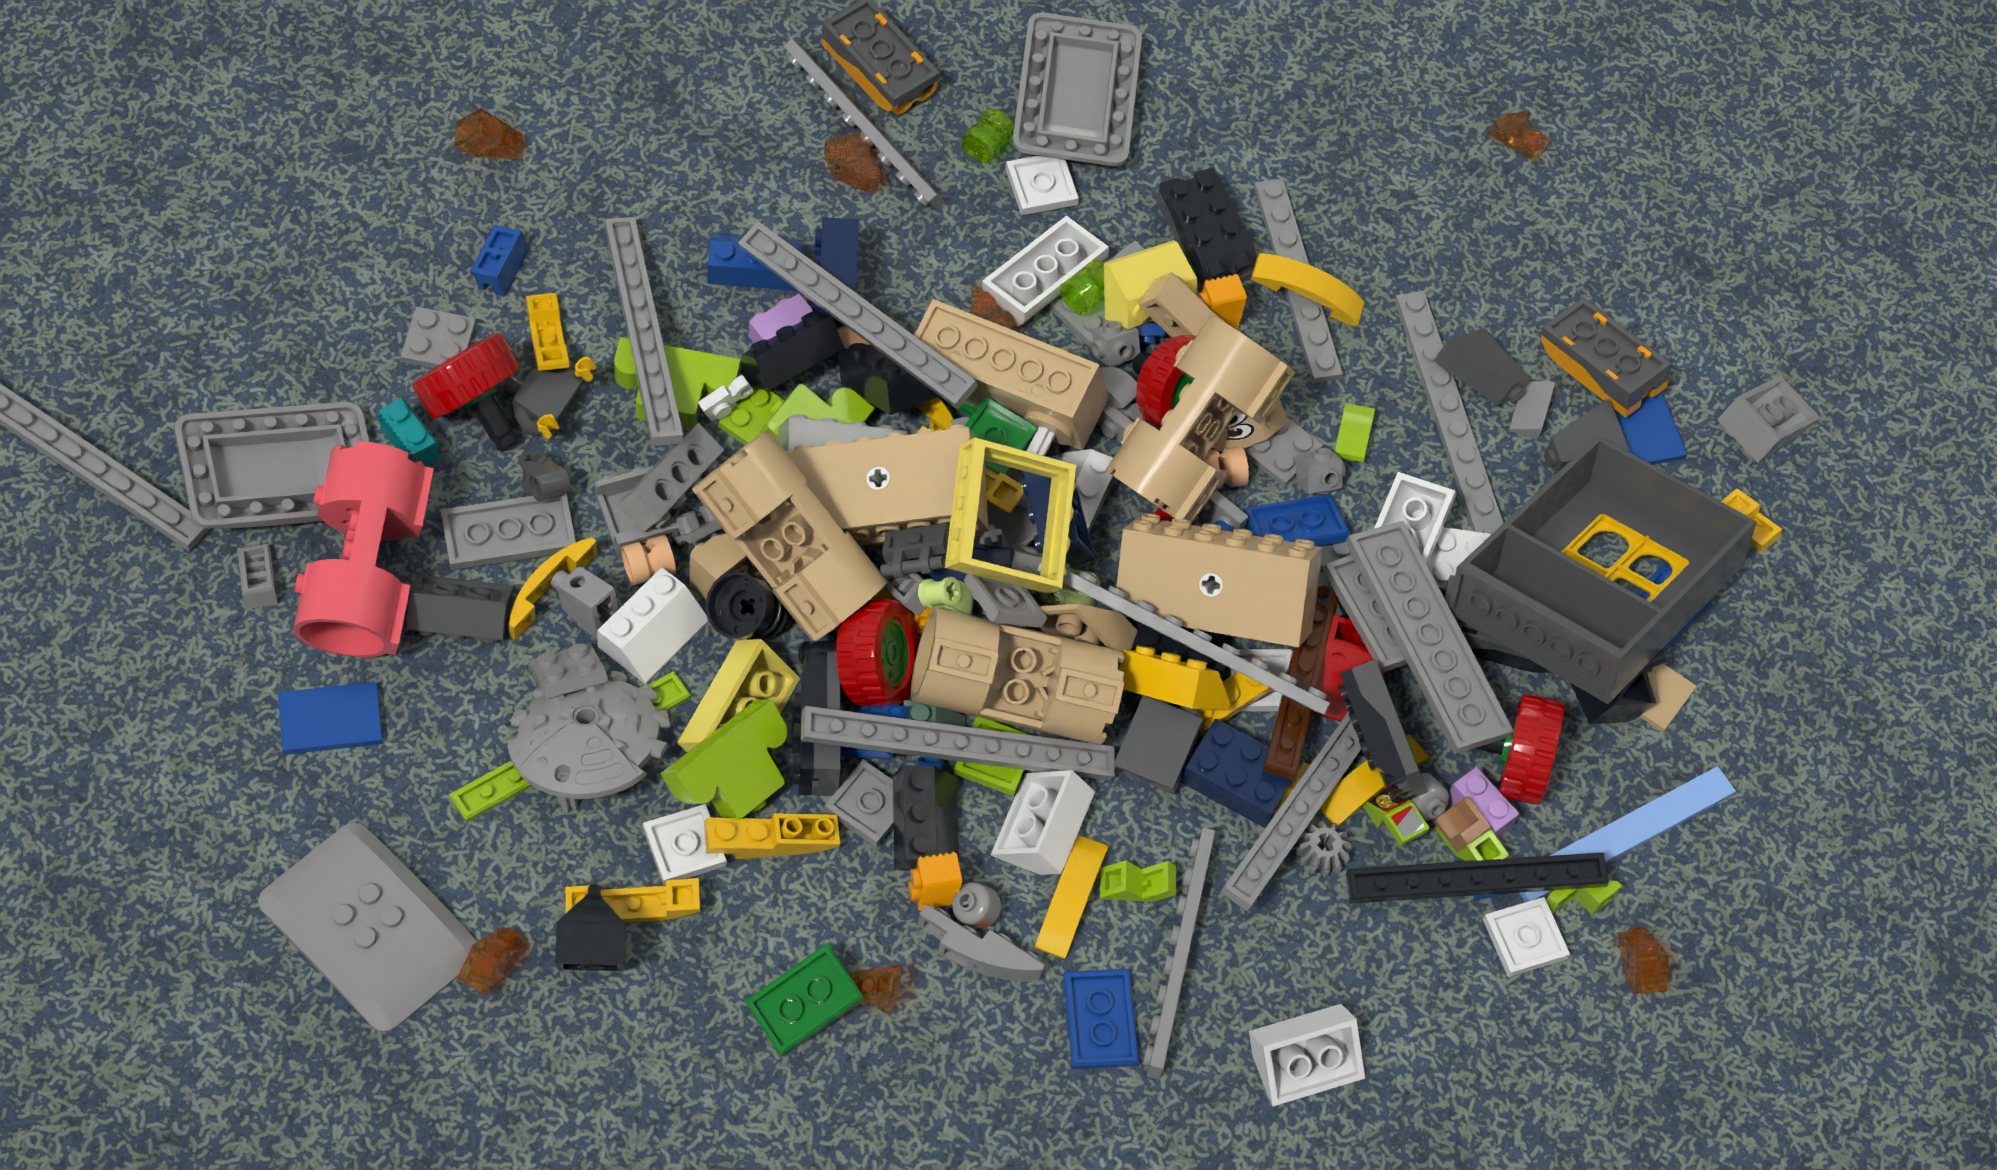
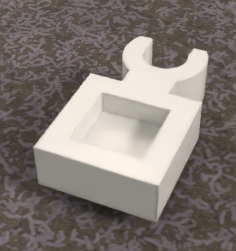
[698,375,754,422]

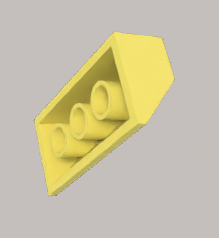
[677,639,800,752]

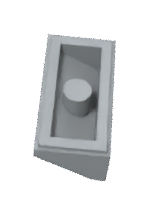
[1509,381,1555,440]

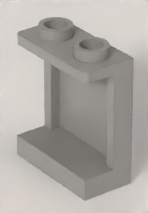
[595,466,678,558]

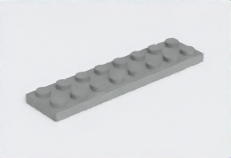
[1346,520,1514,754]

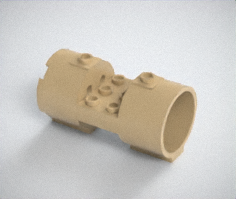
[1105,315,1296,524]
[692,430,887,641]
[911,607,1125,745]

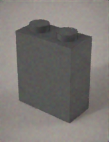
[1113,695,1205,795]

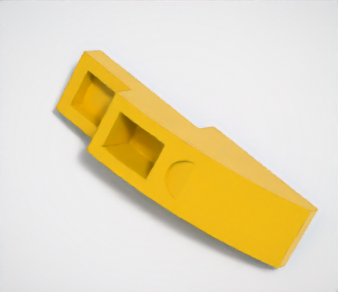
[704,813,840,859]

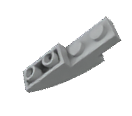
[917,904,1045,982]

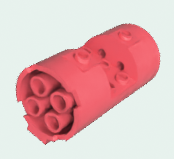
[293,441,434,658]

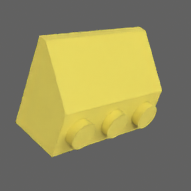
[1104,240,1197,329]

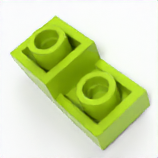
[1334,403,1375,462]

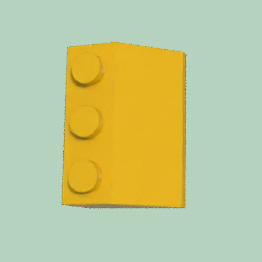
[1119,645,1231,710]

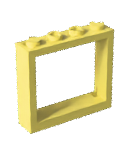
[945,438,1077,593]

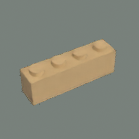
[1138,272,1224,338]

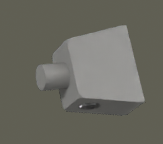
[551,567,619,640]

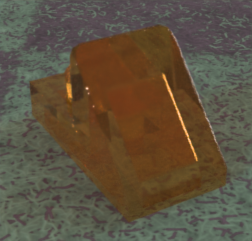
[1486,111,1551,163]
[849,965,901,1014]

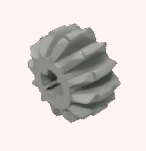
[1295,820,1352,877]

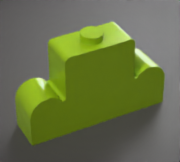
[614,337,741,429]
[758,384,874,443]
[660,700,787,818]

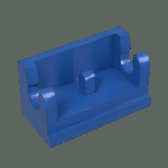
[470,225,529,297]

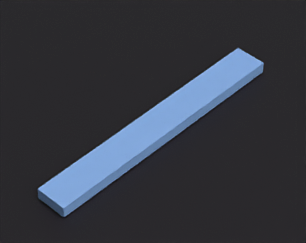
[1520,766,1736,902]

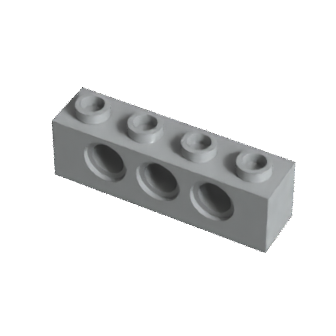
[617,423,724,532]

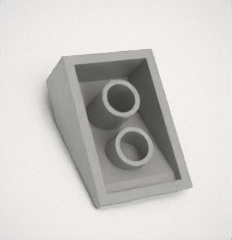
[1717,376,1821,463]

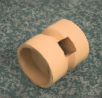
[1203,446,1249,490]
[621,535,676,586]

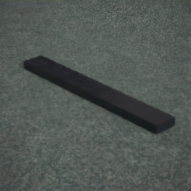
[1346,852,1609,904]

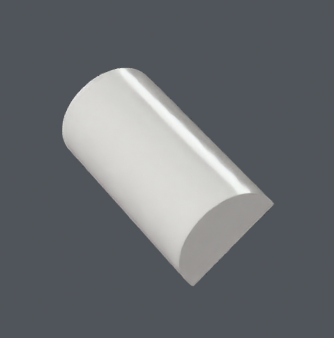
[982,216,1109,326]
[1374,472,1457,564]

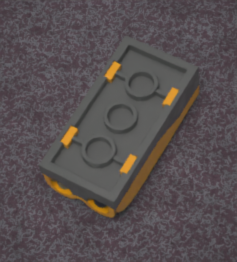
[821,0,940,115]
[1541,297,1672,418]

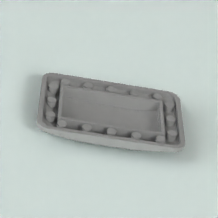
[1012,13,1142,166]
[174,402,370,528]
[258,823,480,1032]

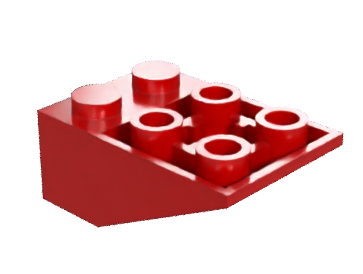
[1311,615,1384,722]

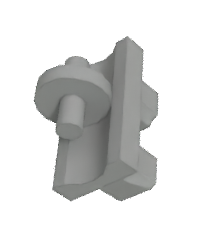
[673,504,724,546]

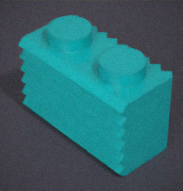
[379,398,440,467]

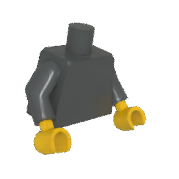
[503,357,597,440]

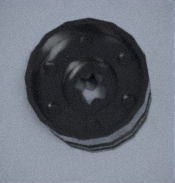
[705,571,789,641]

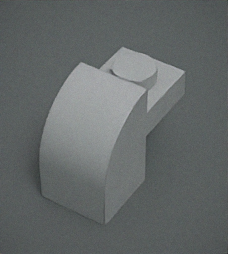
[1101,367,1146,422]

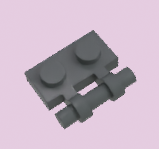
[880,523,949,579]

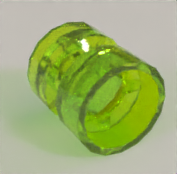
[961,108,1014,163]
[1060,260,1105,315]

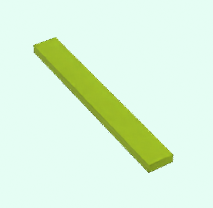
[449,671,691,823]

